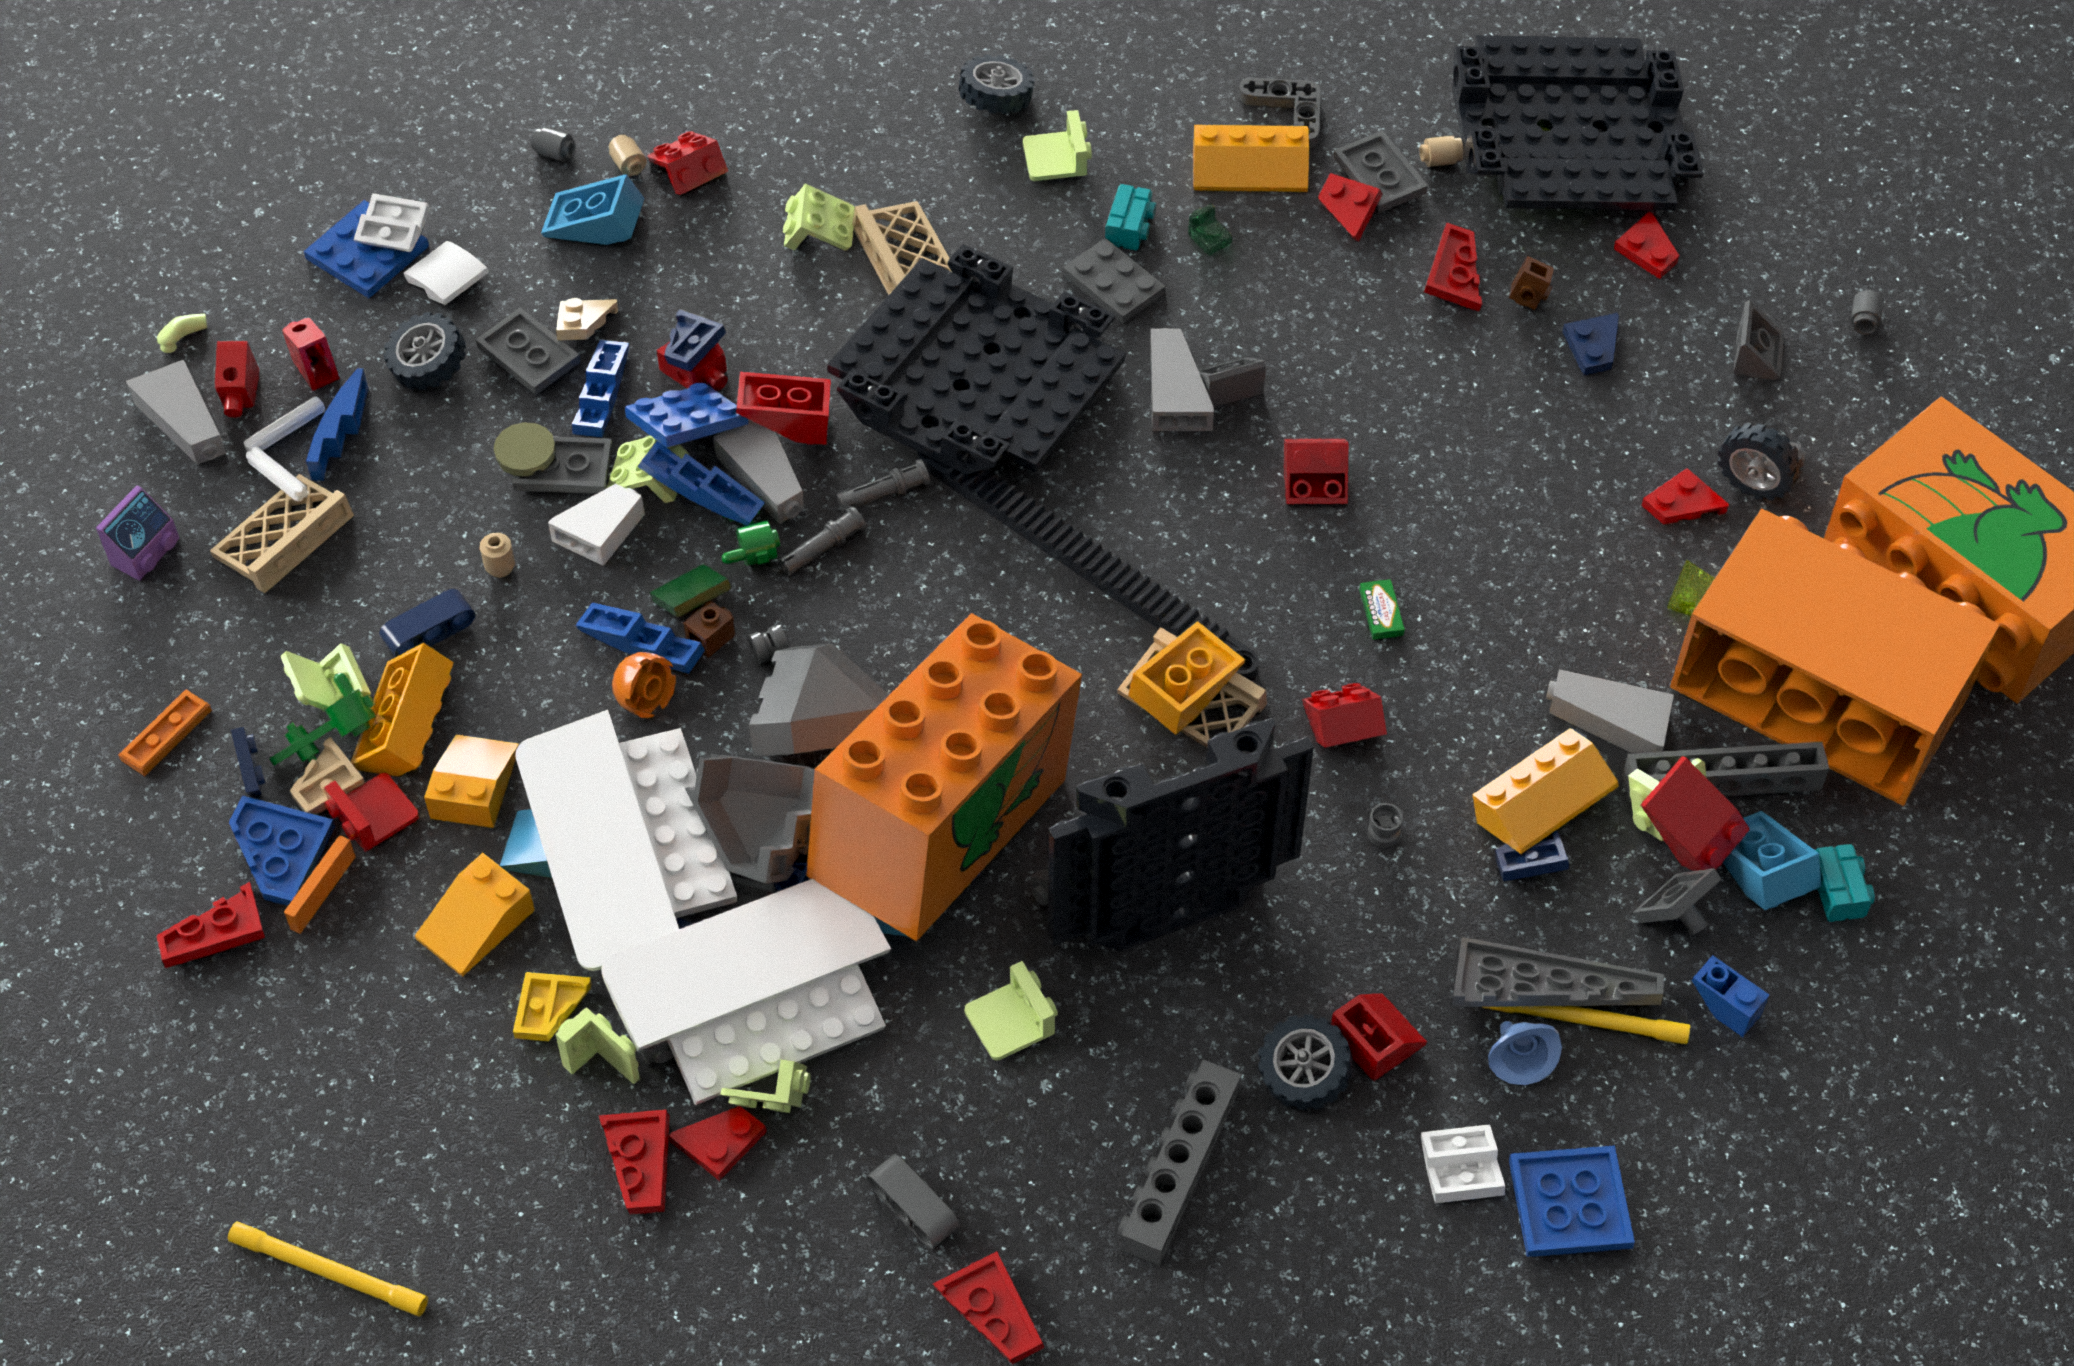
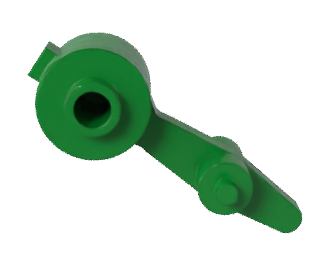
[722,499,780,566]
[269,673,377,766]

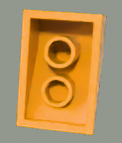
[1128,621,1245,735]
[424,735,519,828]
[415,853,535,977]

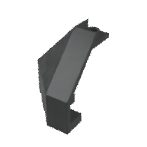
[749,644,889,757]
[685,754,815,884]

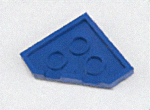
[229,795,336,906]

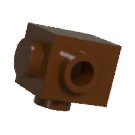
[1508,256,1554,310]
[683,600,735,658]

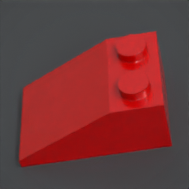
[736,372,831,445]
[1640,756,1750,871]

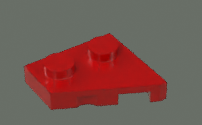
[1318,173,1383,242]
[1614,212,1679,279]
[1642,468,1729,525]
[669,1106,767,1181]

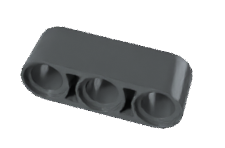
[866,1154,960,1249]

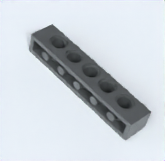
[1622,742,1829,802]
[1117,1060,1242,1266]

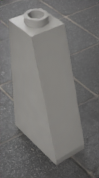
[1150,328,1214,431]
[126,360,226,464]
[713,419,804,524]
[1546,669,1674,753]

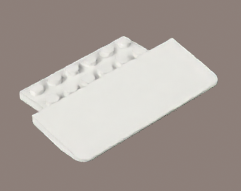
[516,710,737,971]
[601,879,891,1105]

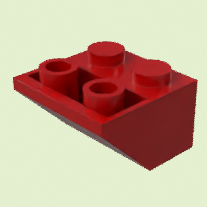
[1284,439,1349,504]
[1302,683,1387,748]
[1331,993,1427,1081]

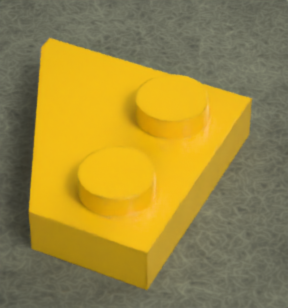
[513,972,592,1041]

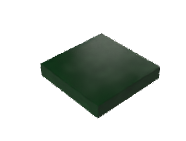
[649,564,731,617]

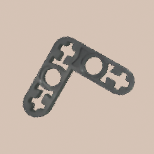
[1239,78,1321,149]

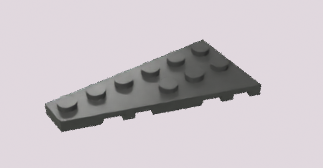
[1451,937,1664,1007]

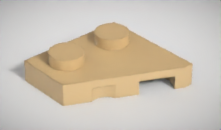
[556,298,618,341]
[290,737,365,815]

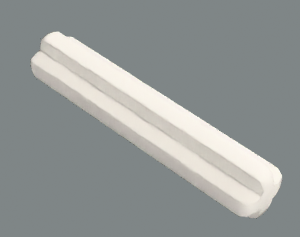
[244,397,325,451]
[246,447,309,502]

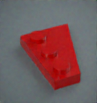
[1424,223,1482,311]
[156,882,265,968]
[599,1110,670,1214]
[933,1251,1045,1364]

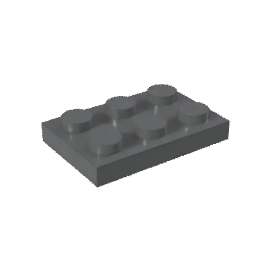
[1333,130,1428,213]
[1063,238,1165,324]
[476,307,581,395]
[512,436,613,494]

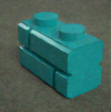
[1105,184,1156,251]
[1815,844,1875,922]

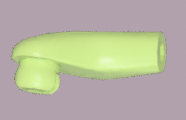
[157,314,207,353]

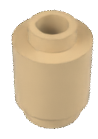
[609,135,647,176]
[1420,136,1463,167]
[480,533,515,578]

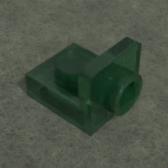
[1188,203,1232,256]

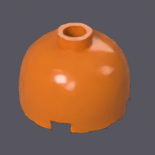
[612,652,676,718]

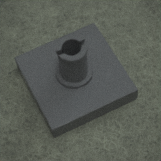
[1633,868,1721,935]

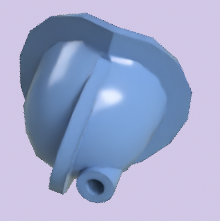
[1488,1021,1562,1085]

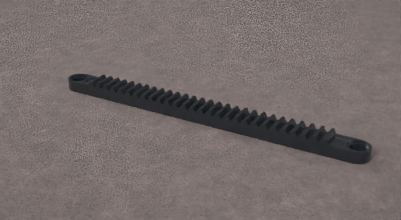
[917,451,1259,681]

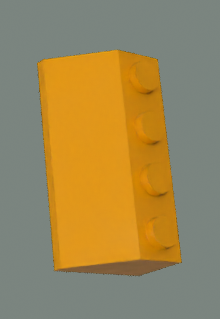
[1193,125,1309,192]
[351,643,454,777]
[1473,728,1619,854]

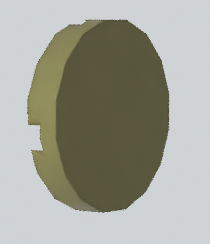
[493,422,556,477]

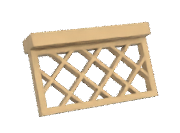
[852,201,952,295]
[210,474,354,593]
[1117,627,1267,747]

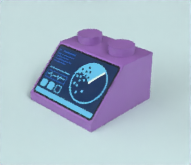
[96,485,179,581]

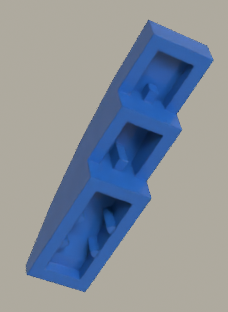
[572,340,629,437]
[306,368,368,481]
[638,441,765,526]
[576,603,705,674]

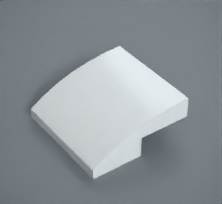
[354,193,430,252]
[404,241,489,305]
[1421,1125,1505,1203]

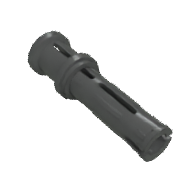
[836,459,930,513]
[778,506,867,576]

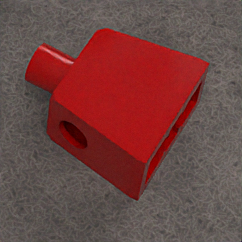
[282,318,340,391]
[215,341,260,418]
[657,342,728,391]

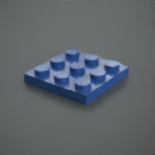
[304,200,429,298]
[625,383,749,448]
[1509,1146,1635,1257]

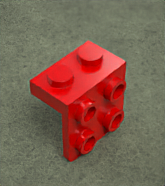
[647,131,728,195]
[324,773,419,852]

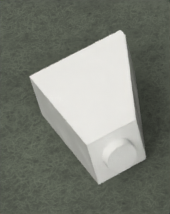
[548,484,645,566]

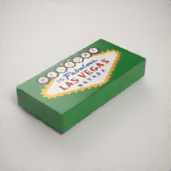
[1359,579,1405,640]

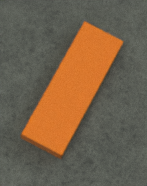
[119,689,212,777]
[284,836,356,934]

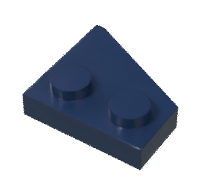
[664,309,726,371]
[1563,313,1619,376]
[231,726,266,797]
[1495,830,1569,882]

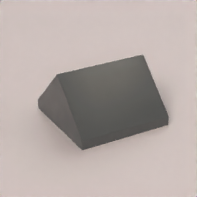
[1733,300,1784,380]
[1198,357,1266,407]

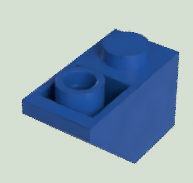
[1692,955,1769,1037]

